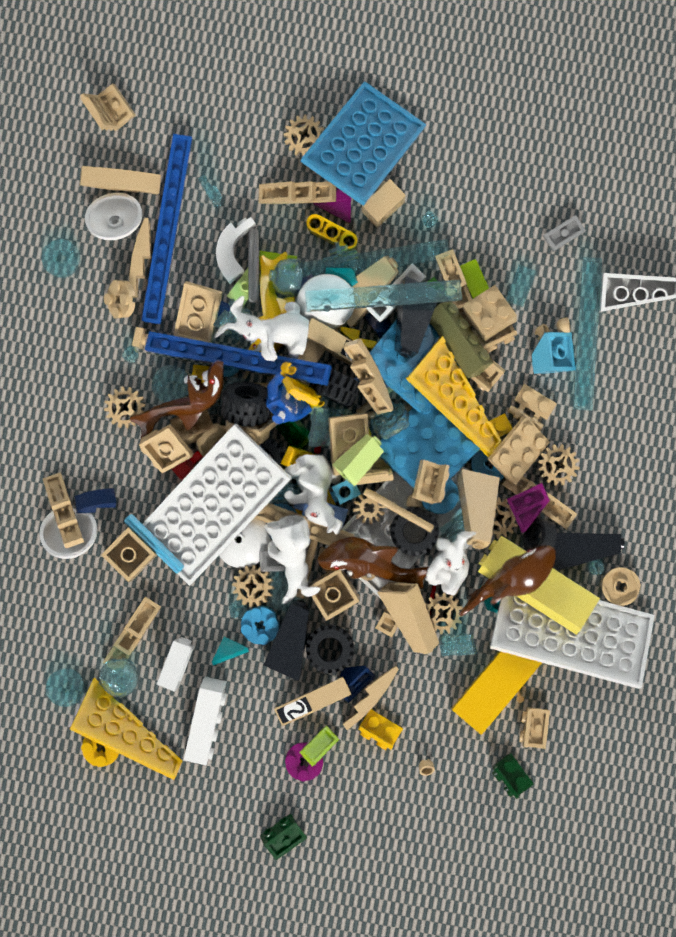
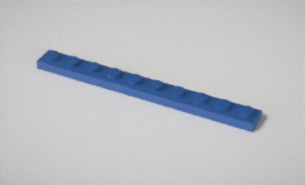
[141,134,193,325]
[145,331,332,386]

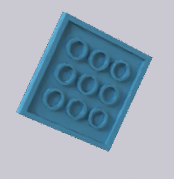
[369,319,459,413]
[380,401,480,489]

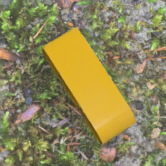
[307,214,358,252]

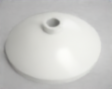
[85,193,142,240]
[297,274,355,329]
[40,505,97,559]
[219,518,271,568]

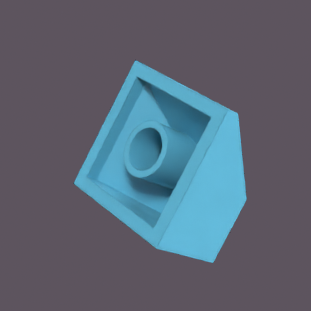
[532,332,575,374]

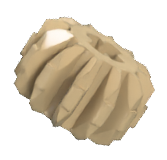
[353,495,385,525]

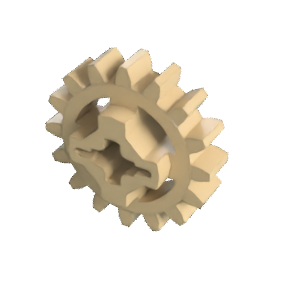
[284,115,324,157]
[104,387,146,429]
[537,444,580,486]
[492,497,518,539]
[232,565,274,607]
[425,592,464,634]

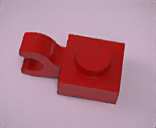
[171,451,203,481]

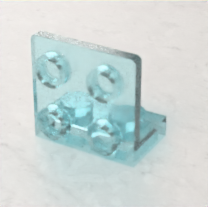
[308,407,352,447]

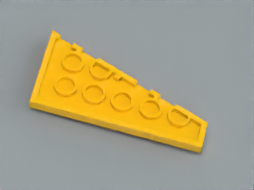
[406,336,502,457]
[70,677,182,780]

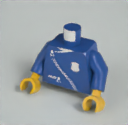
[266,362,325,424]

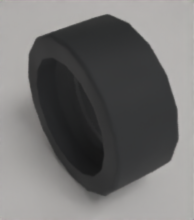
[523,518,557,551]

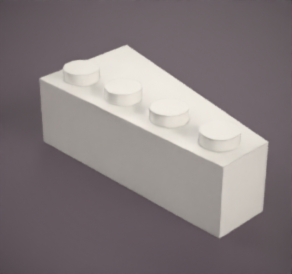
[598,273,676,312]
[184,676,227,765]

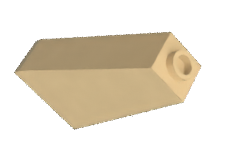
[346,256,399,327]
[457,469,500,549]
[378,582,439,654]

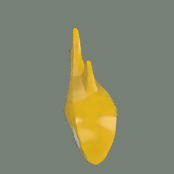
[248,252,295,353]

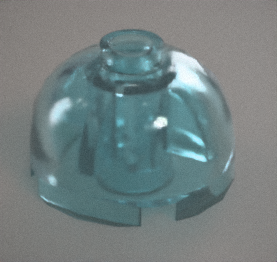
[269,259,303,297]
[100,658,139,697]

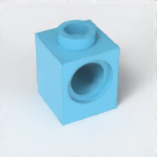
[330,481,361,505]

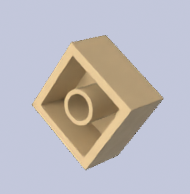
[362,179,406,228]
[463,285,517,342]
[101,527,157,582]
[308,570,360,621]

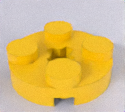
[81,737,119,767]

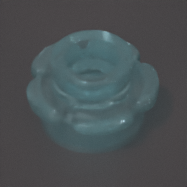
[229,600,248,619]

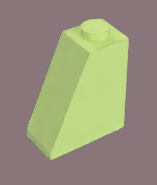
[332,434,384,486]

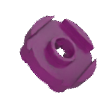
[285,742,324,782]

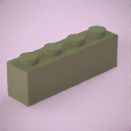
[430,301,493,378]

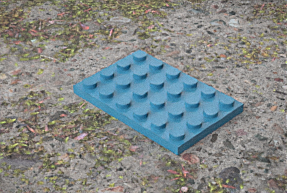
[300,81,426,206]

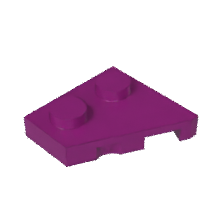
[313,187,351,224]
[507,483,550,533]

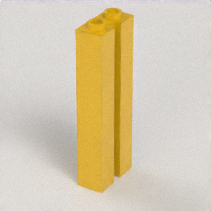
[451,651,542,735]

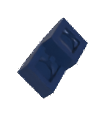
[74,488,116,513]

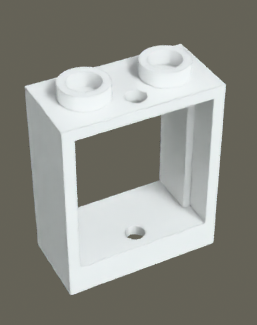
[157,637,194,692]

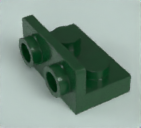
[275,420,314,449]
[492,753,534,799]
[260,814,308,860]

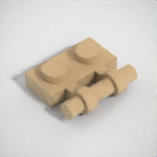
[507,384,557,431]

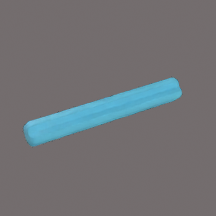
[124,514,184,574]

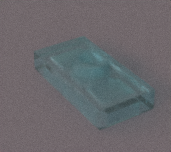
[506,265,537,307]

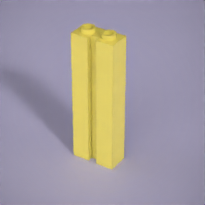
[478,535,600,635]

